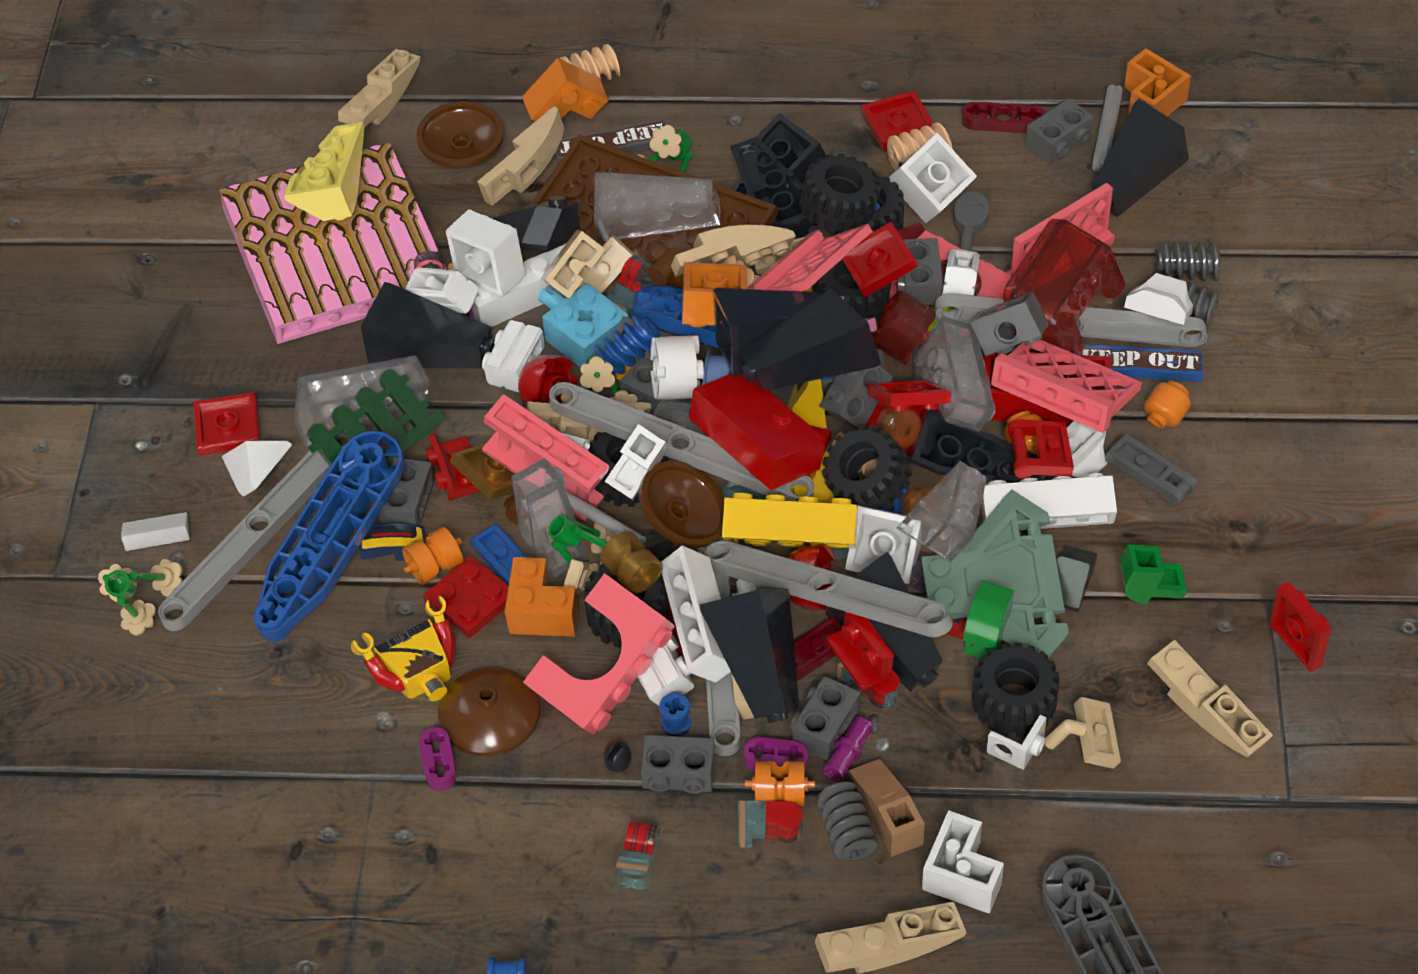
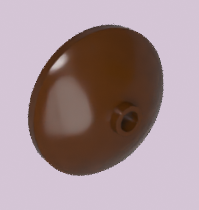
[417,101,504,168]
[639,461,725,548]
[438,667,540,756]

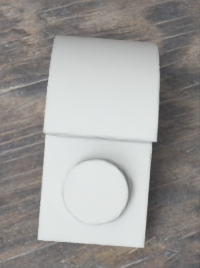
[605,424,667,500]

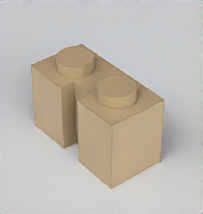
[541,230,606,298]

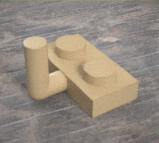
[578,235,635,294]
[1045,697,1121,769]

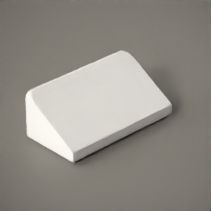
[121,512,190,551]

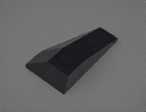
[731,113,826,195]
[730,136,814,239]
[488,196,580,252]
[908,409,1040,483]

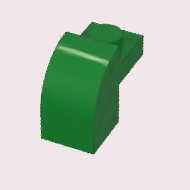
[1119,544,1187,604]
[963,581,1014,659]

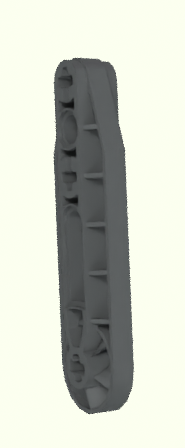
[1041,855,1163,974]

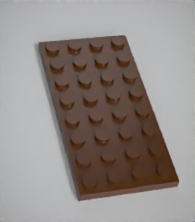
[531,135,779,289]

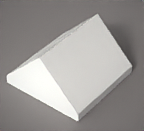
[845,505,922,584]

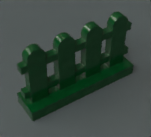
[307,369,446,475]

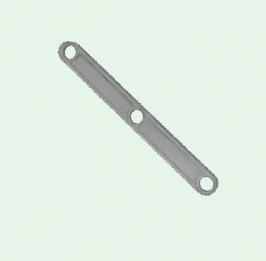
[935,294,1207,347]
[549,382,814,502]
[158,432,346,631]
[697,536,741,756]
[704,540,952,637]

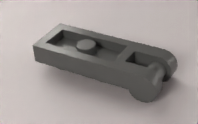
[1105,434,1198,507]

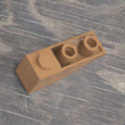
[848,759,925,857]

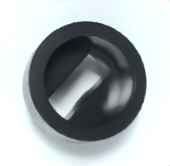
[604,741,632,772]

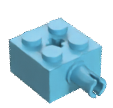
[538,283,629,368]

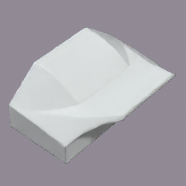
[1124,273,1193,325]
[1067,421,1108,478]

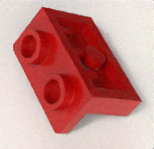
[425,434,480,501]
[827,612,894,690]

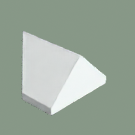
[222,441,292,497]

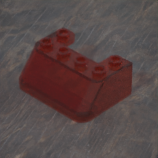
[1003,219,1125,355]

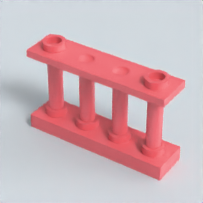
[482,394,609,521]

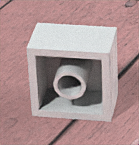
[888,133,977,223]
[445,209,525,297]

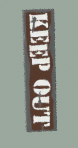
[555,119,667,164]

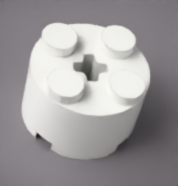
[650,335,704,400]

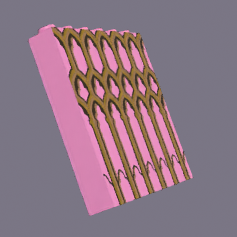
[220,143,447,344]

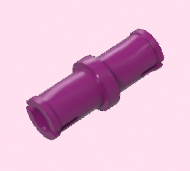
[823,717,873,782]

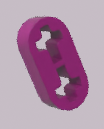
[419,727,457,791]
[744,737,809,772]

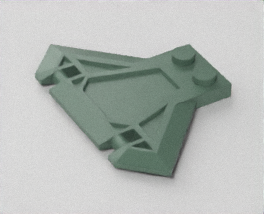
[921,490,1069,659]

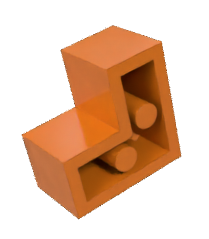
[1124,48,1191,117]
[522,58,609,122]
[505,557,579,637]

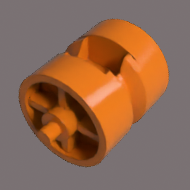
[402,526,463,585]
[745,761,815,807]

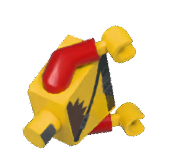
[351,596,456,702]

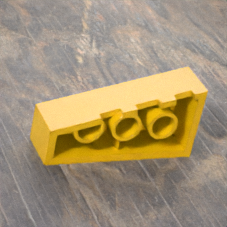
[722,493,858,549]

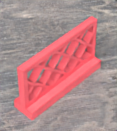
[1006,183,1115,294]
[747,224,872,291]
[991,340,1142,433]

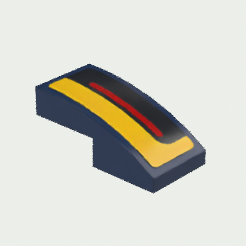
[357,523,426,561]

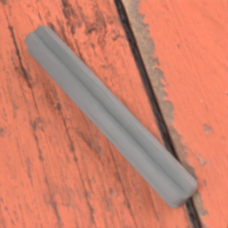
[1092,84,1123,172]

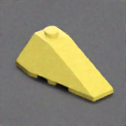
[283,122,365,221]

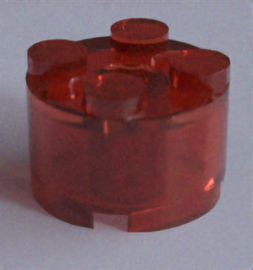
[871,291,936,365]

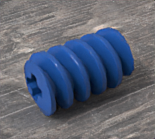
[593,315,662,379]

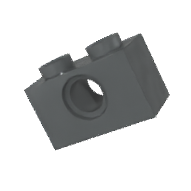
[970,291,1049,356]

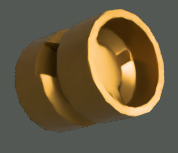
[600,531,663,594]

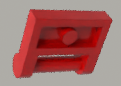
[1007,419,1074,479]

